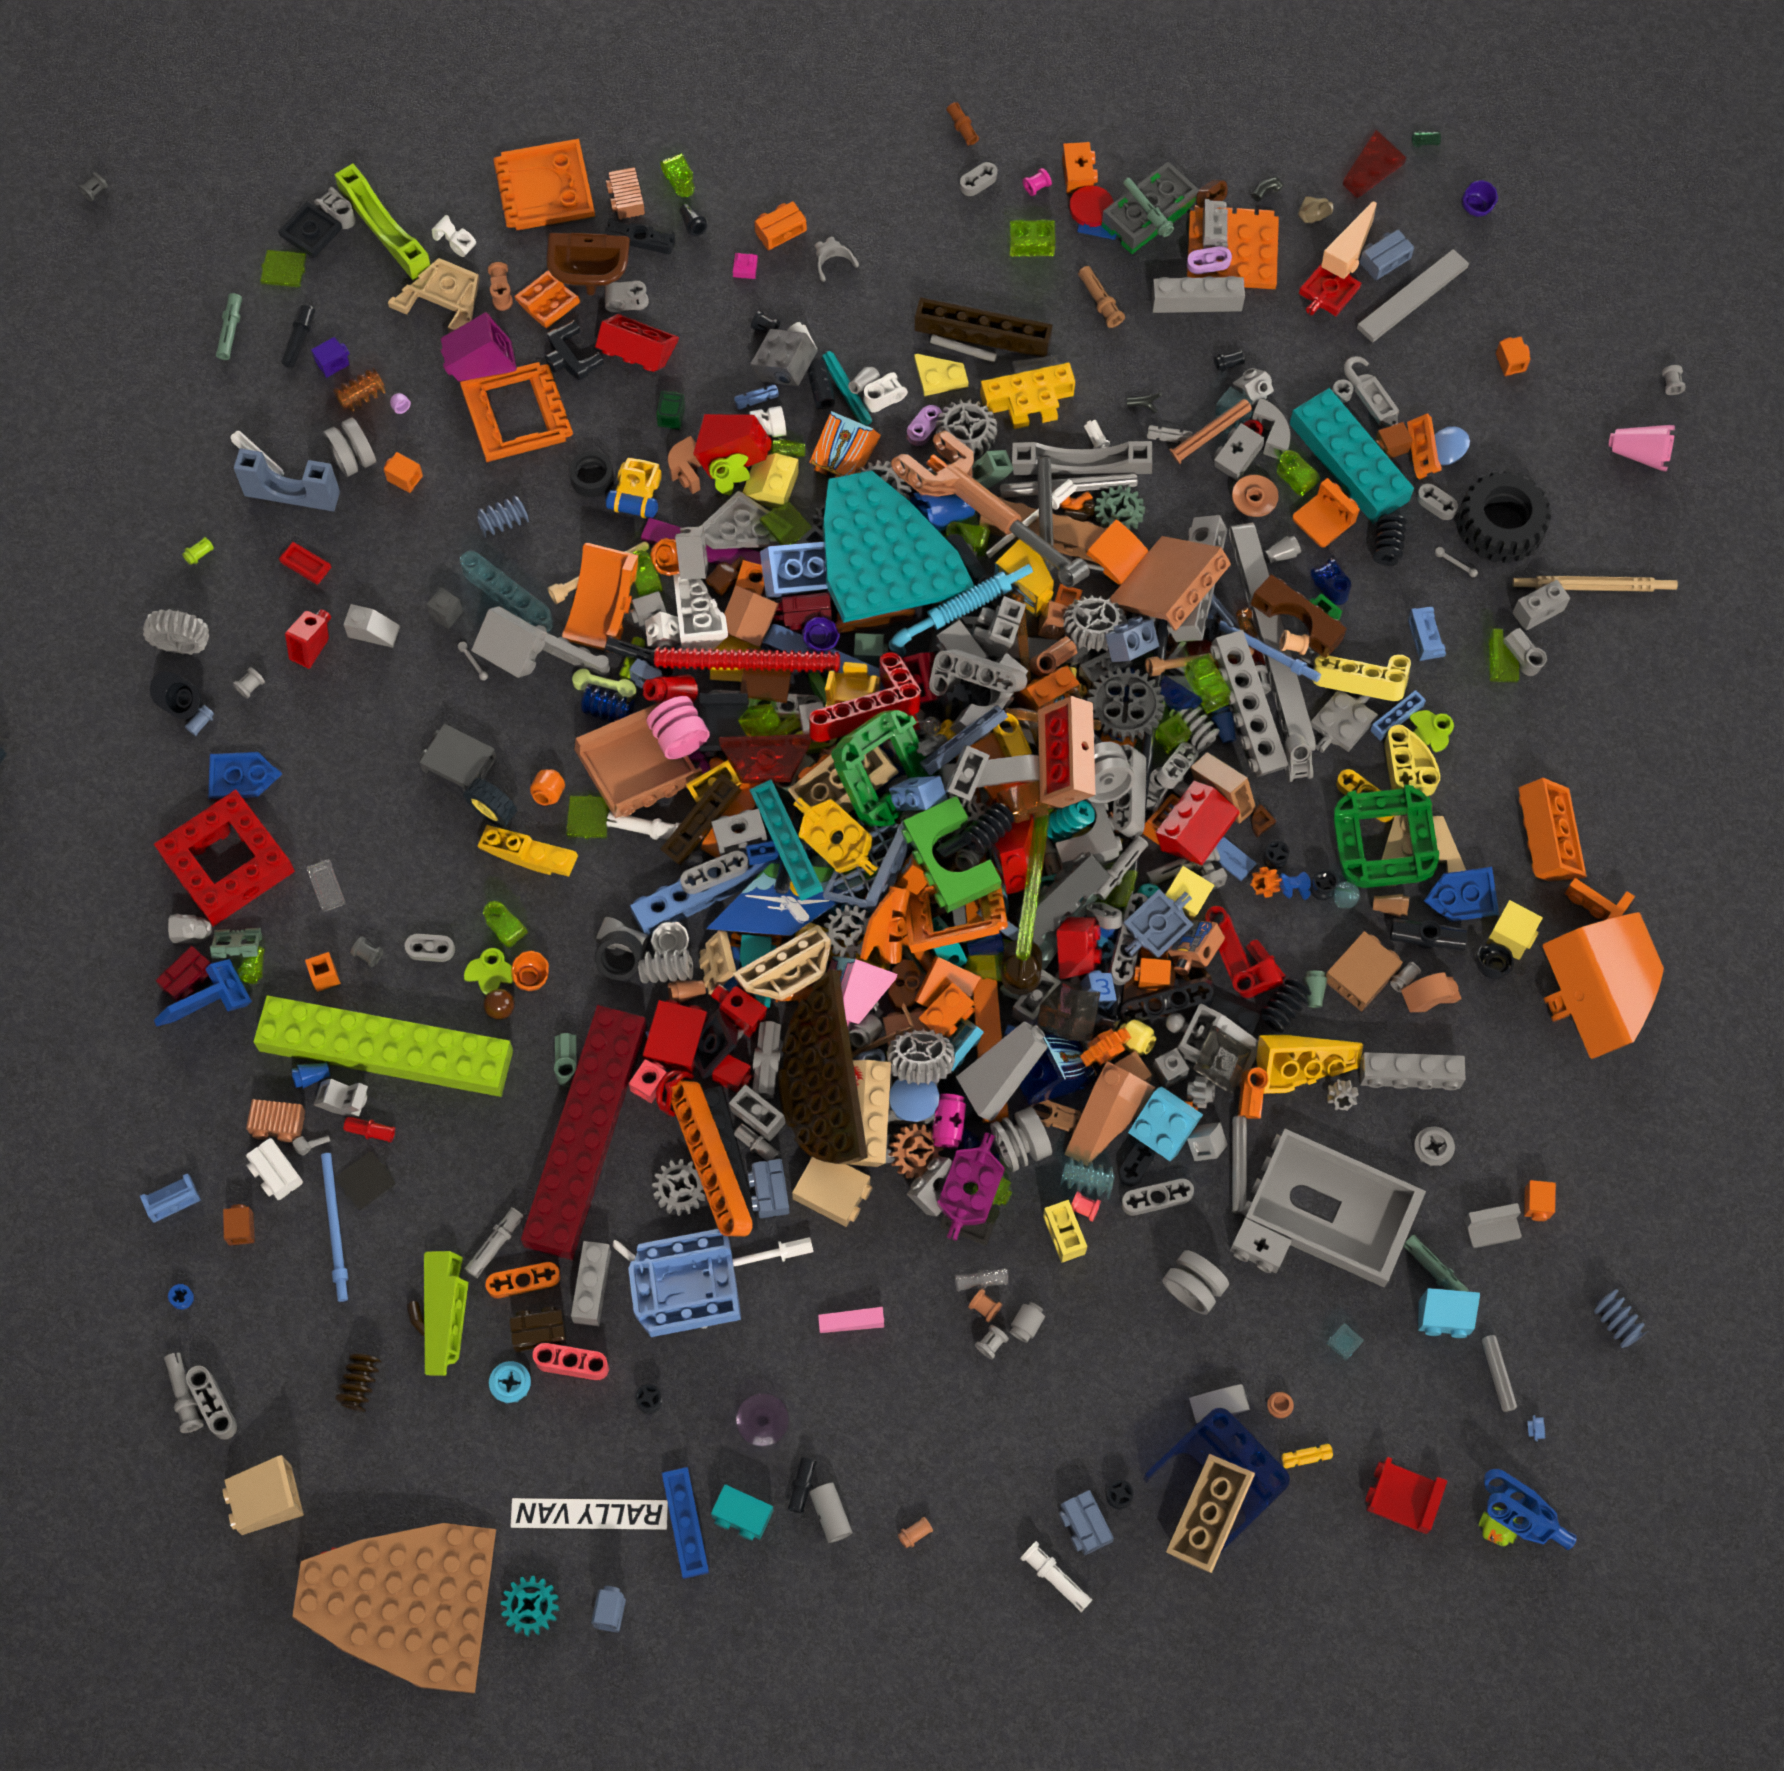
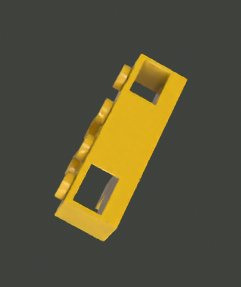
[980,363,1075,429]

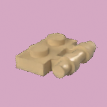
[699,930,736,995]

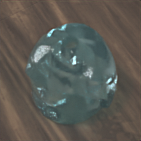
[1334,882,1360,908]

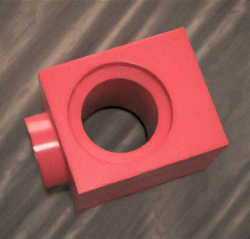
[629,1059,666,1104]

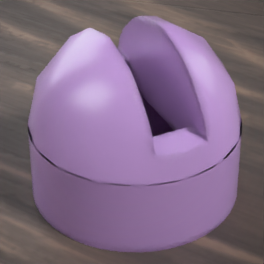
[390,393,411,414]

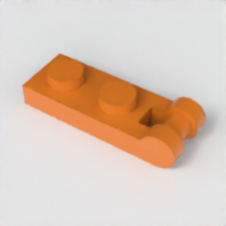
[1407,414,1441,479]

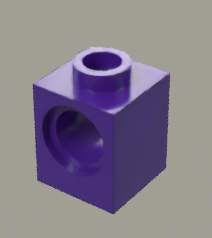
[311,337,350,378]

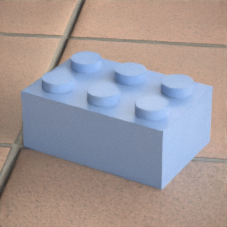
[760,542,829,598]

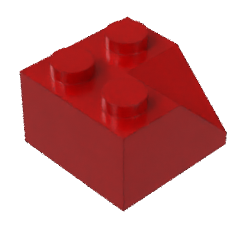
[1057,917,1102,979]

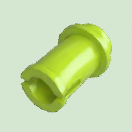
[182,537,214,565]

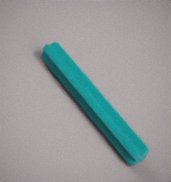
[822,351,872,426]

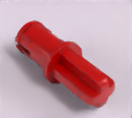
[1246,939,1286,980]
[344,1117,395,1143]

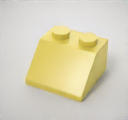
[742,453,799,512]

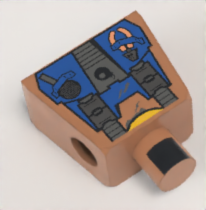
[1168,920,1225,976]

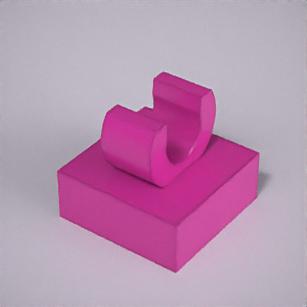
[733,253,758,279]

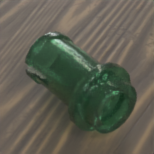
[1412,130,1441,148]

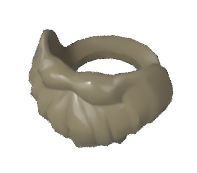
[1298,197,1333,223]

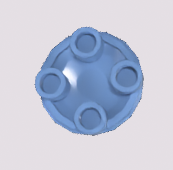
[889,1079,939,1122]

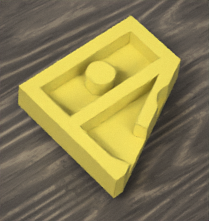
[914,354,969,396]

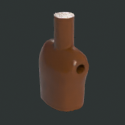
[705,556,746,596]

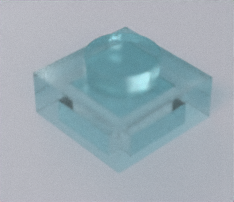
[1326,1323,1364,1361]

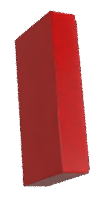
[279,542,332,585]

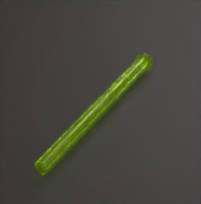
[1015,800,1054,961]

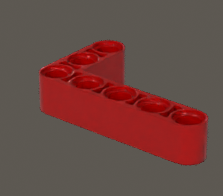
[809,652,921,742]

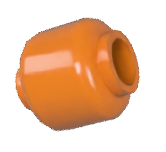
[530,769,565,806]

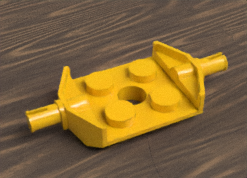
[794,797,877,876]

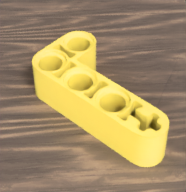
[1312,655,1411,701]

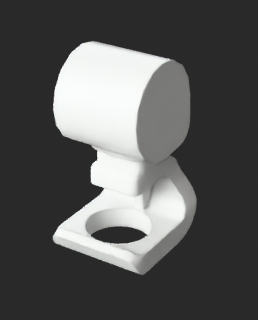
[432,215,476,257]

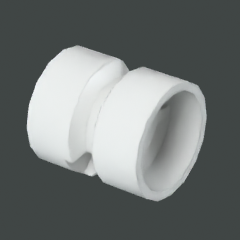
[749,406,786,438]

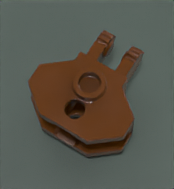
[888,959,926,1014]

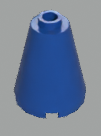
[910,492,976,532]

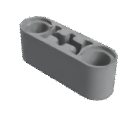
[186,1366,237,1440]

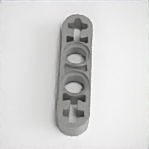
[1109,893,1148,985]

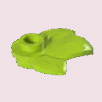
[709,453,751,495]
[1410,710,1454,752]
[464,948,513,995]

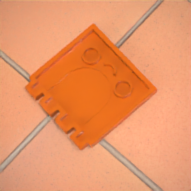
[493,139,595,231]
[1187,205,1279,289]

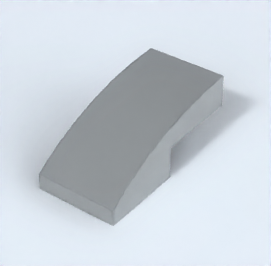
[1189,1384,1250,1424]

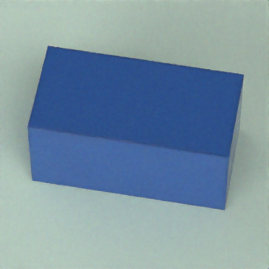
[746,841,779,866]

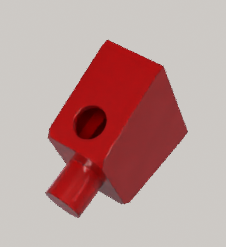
[285,609,331,669]
[711,984,767,1038]

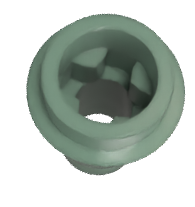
[1303,971,1328,1008]

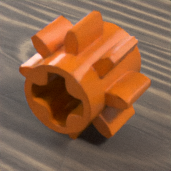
[1250,867,1282,898]

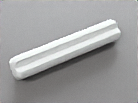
[230,431,284,476]

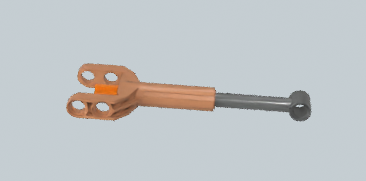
[891,430,1090,588]

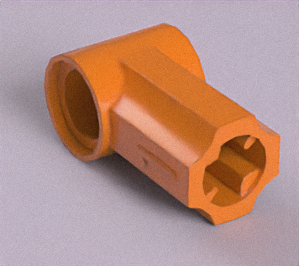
[1238,1068,1269,1119]

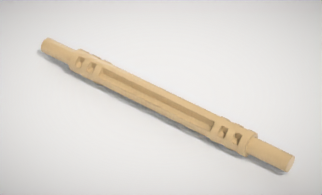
[1512,576,1678,592]

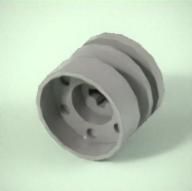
[990,1106,1052,1172]

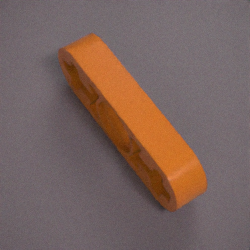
[485,1262,561,1298]

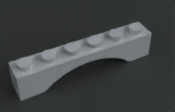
[1012,441,1153,475]

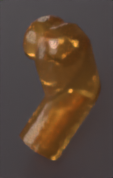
[1236,607,1258,637]

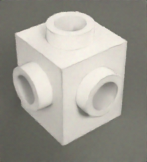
[645,611,681,650]

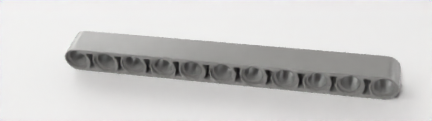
[1229,522,1316,751]

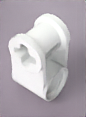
[863,372,908,412]

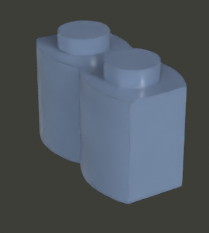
[591,1586,626,1633]

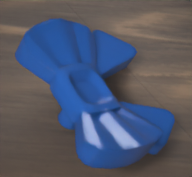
[1279,872,1311,900]

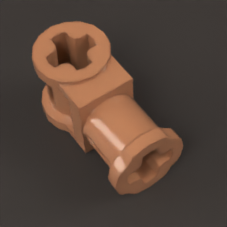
[488,262,513,311]

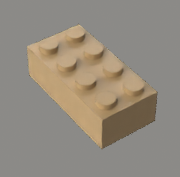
[788,746,899,813]

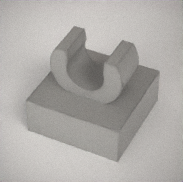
[1200,862,1227,891]

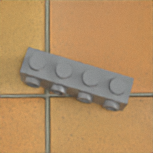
[1151,276,1245,313]
[1360,1052,1466,1090]

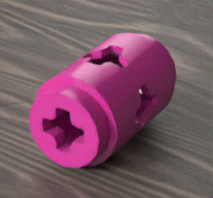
[932,1094,966,1149]

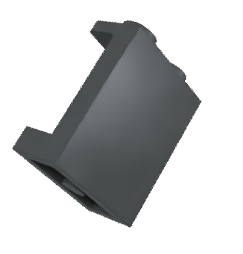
[419,724,497,791]

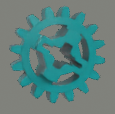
[501,1576,560,1637]

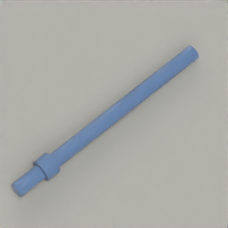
[1207,613,1321,682]
[321,1153,348,1302]

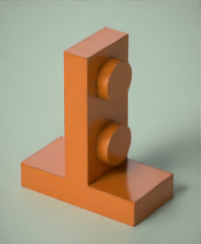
[1565,878,1635,920]

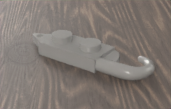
[1344,356,1399,427]

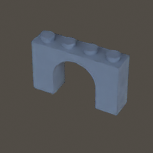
[234,448,340,512]

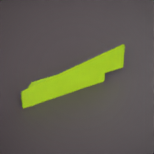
[424,1251,469,1376]

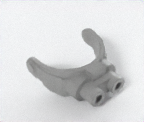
[814,237,859,282]

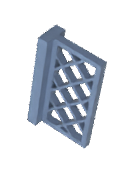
[823,819,912,914]

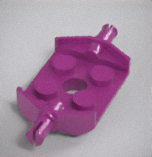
[937,1133,1005,1241]

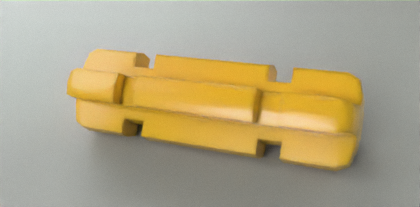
[1281,1444,1333,1468]

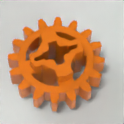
[1080,1027,1131,1067]

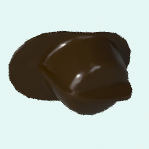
[1001,939,1042,995]

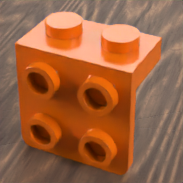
[1292,478,1360,547]

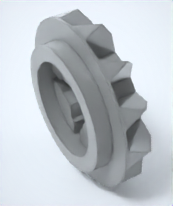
[1414,1127,1455,1166]

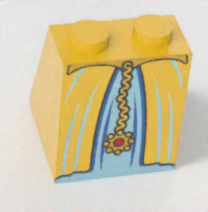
[994,539,1054,617]

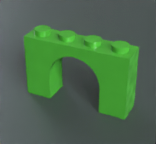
[901,796,1002,913]

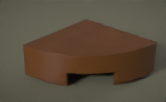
[1251,804,1276,838]

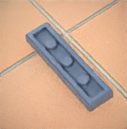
[920,705,1008,776]

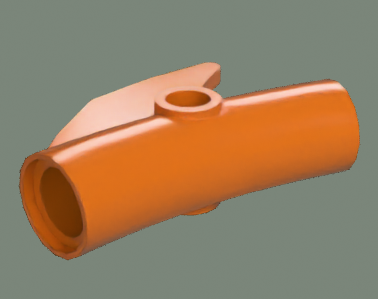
[860,886,910,964]

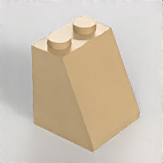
[223,1455,304,1535]

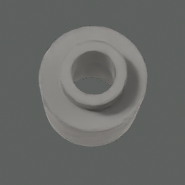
[849,1014,883,1048]
[1010,1302,1045,1343]

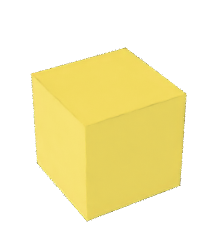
[1165,866,1214,920]
[1486,900,1543,960]

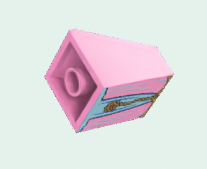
[828,956,897,1026]

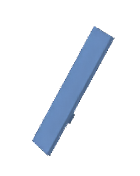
[1164,804,1257,881]

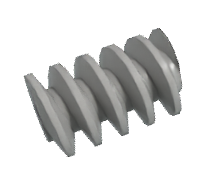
[1169,699,1220,752]
[638,949,693,984]

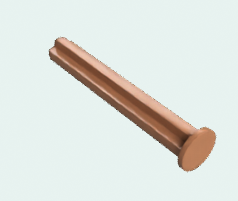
[1169,399,1252,464]

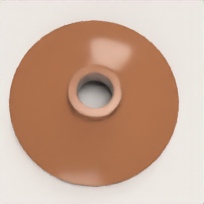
[1232,475,1278,517]

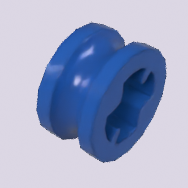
[168,1284,194,1310]

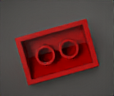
[595,314,679,372]
[1155,781,1240,865]

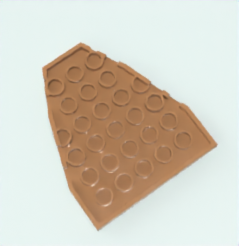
[292,1523,496,1694]

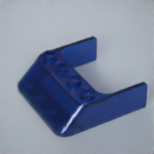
[1143,1408,1290,1554]

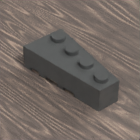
[1016,851,1111,946]

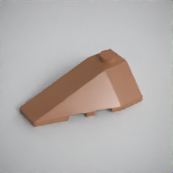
[1065,1061,1156,1166]

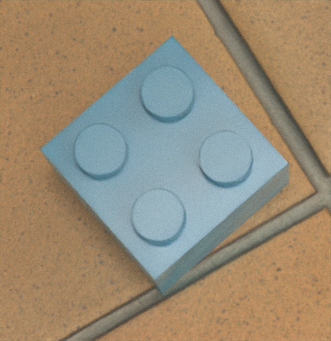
[1128,1086,1203,1161]

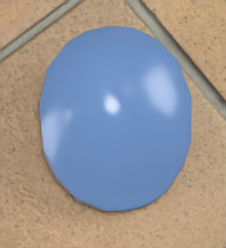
[1434,426,1470,465]

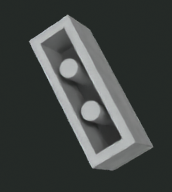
[571,1241,611,1327]

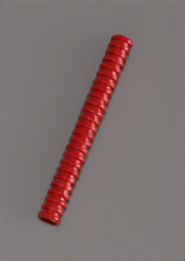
[654,647,840,673]

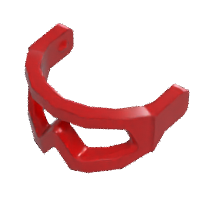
[656,1069,694,1117]

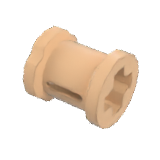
[1279,630,1309,655]

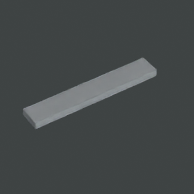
[1357,249,1469,343]

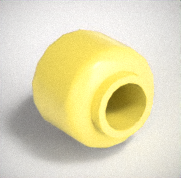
[1119,1020,1156,1056]

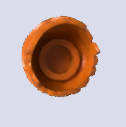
[650,538,680,576]

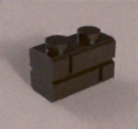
[510,1307,567,1352]

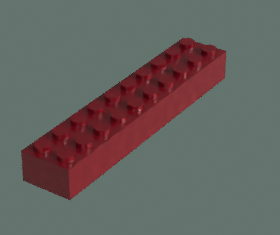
[521,1005,647,1260]

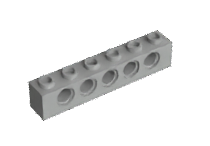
[1167,515,1227,642]
[1210,630,1289,777]

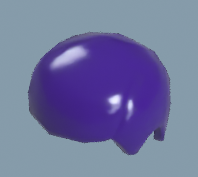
[1461,180,1498,217]
[802,617,840,653]

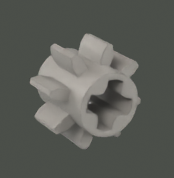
[1187,1076,1215,1108]
[1327,1079,1359,1111]

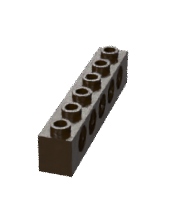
[915,297,1053,358]

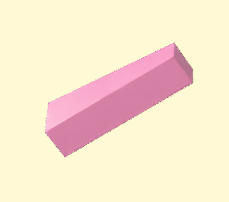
[818,1307,884,1333]

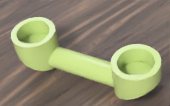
[572,668,637,702]

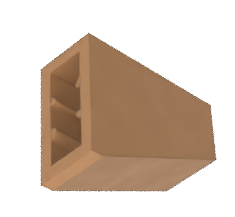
[1190,752,1256,824]

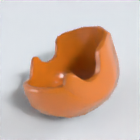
[511,951,549,991]

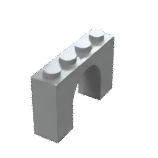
[1037,796,1123,871]

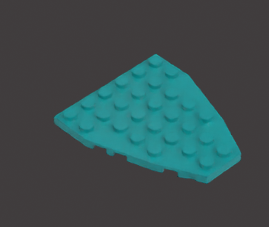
[823,470,974,623]

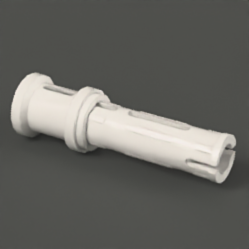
[607,811,681,840]
[1020,1541,1092,1612]

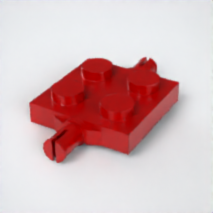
[1299,263,1361,316]

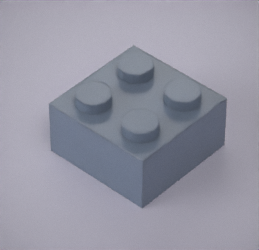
[629,658,663,689]

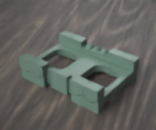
[210,928,262,959]

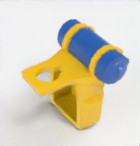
[605,458,662,518]

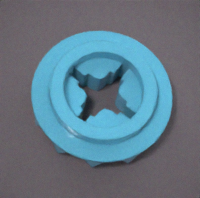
[489,1361,531,1404]

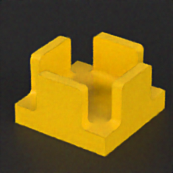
[825,662,881,707]

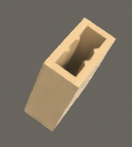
[792,1157,872,1227]

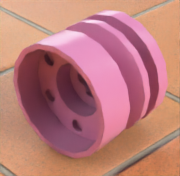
[646,696,710,759]

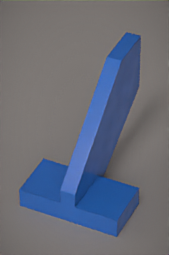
[154,959,252,1027]

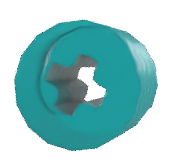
[1042,800,1095,843]

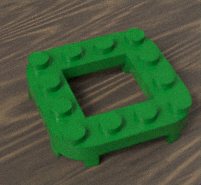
[831,710,939,826]
[1334,785,1440,888]

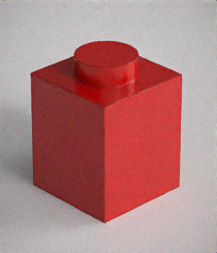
[712,1055,753,1093]

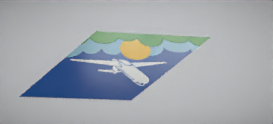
[706,863,877,936]

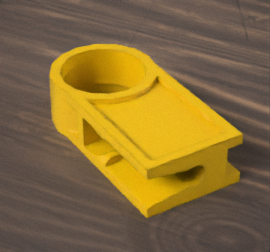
[993,713,1032,757]

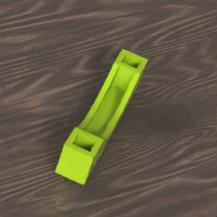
[334,163,430,280]

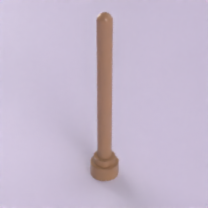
[1145,647,1254,677]

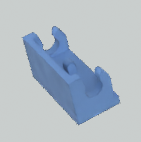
[1408,607,1446,661]
[140,1173,201,1223]

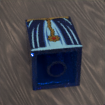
[1019,1034,1099,1105]

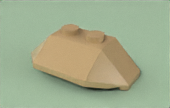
[733,925,831,1001]

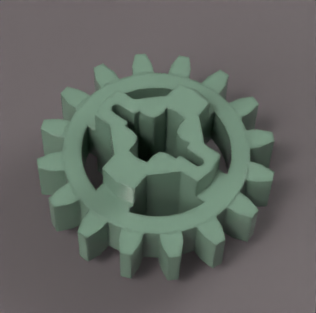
[1094,485,1145,530]

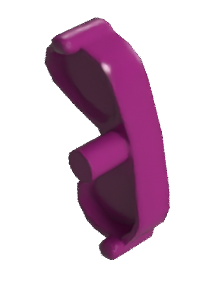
[688,749,711,775]

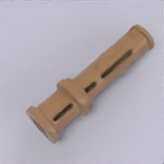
[1078,266,1125,328]

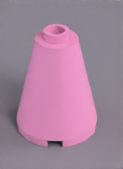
[1609,425,1675,471]

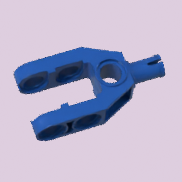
[1484,1469,1577,1550]

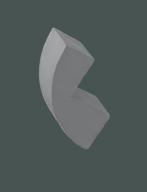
[1252,398,1290,462]

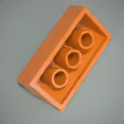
[1518,778,1587,881]

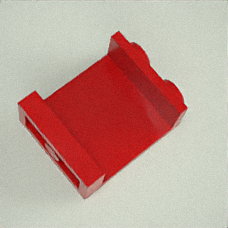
[643,1000,708,1075]
[1365,1457,1447,1534]

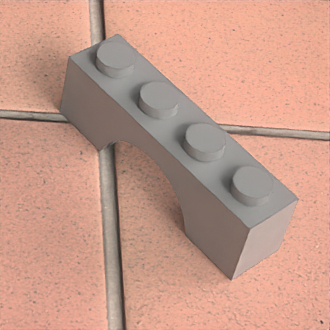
[950,653,1028,746]

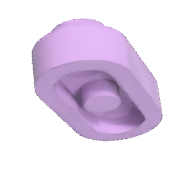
[1187,246,1232,274]
[907,405,942,446]

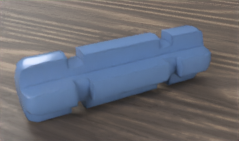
[734,384,779,409]

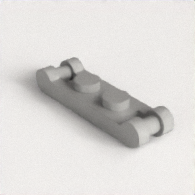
[536,625,610,678]

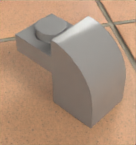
[314,1079,368,1117]

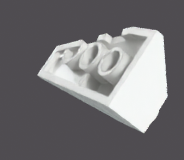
[673,574,728,651]

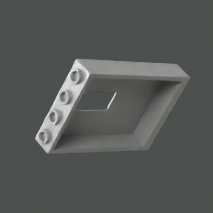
[1242,1129,1426,1287]

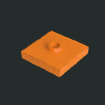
[914,956,980,1008]

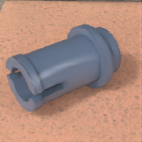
[184,705,214,736]

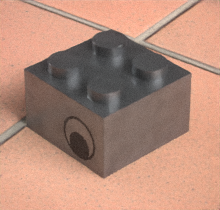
[750,329,818,386]

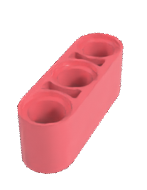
[533,1343,609,1380]

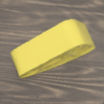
[1384,725,1440,796]

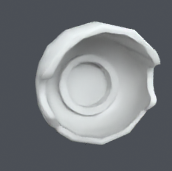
[651,921,689,958]

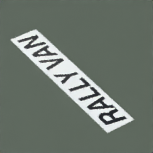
[511,1498,668,1530]

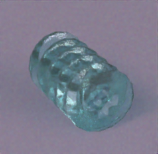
[1060,1156,1115,1199]

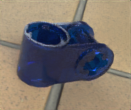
[1310,558,1352,605]

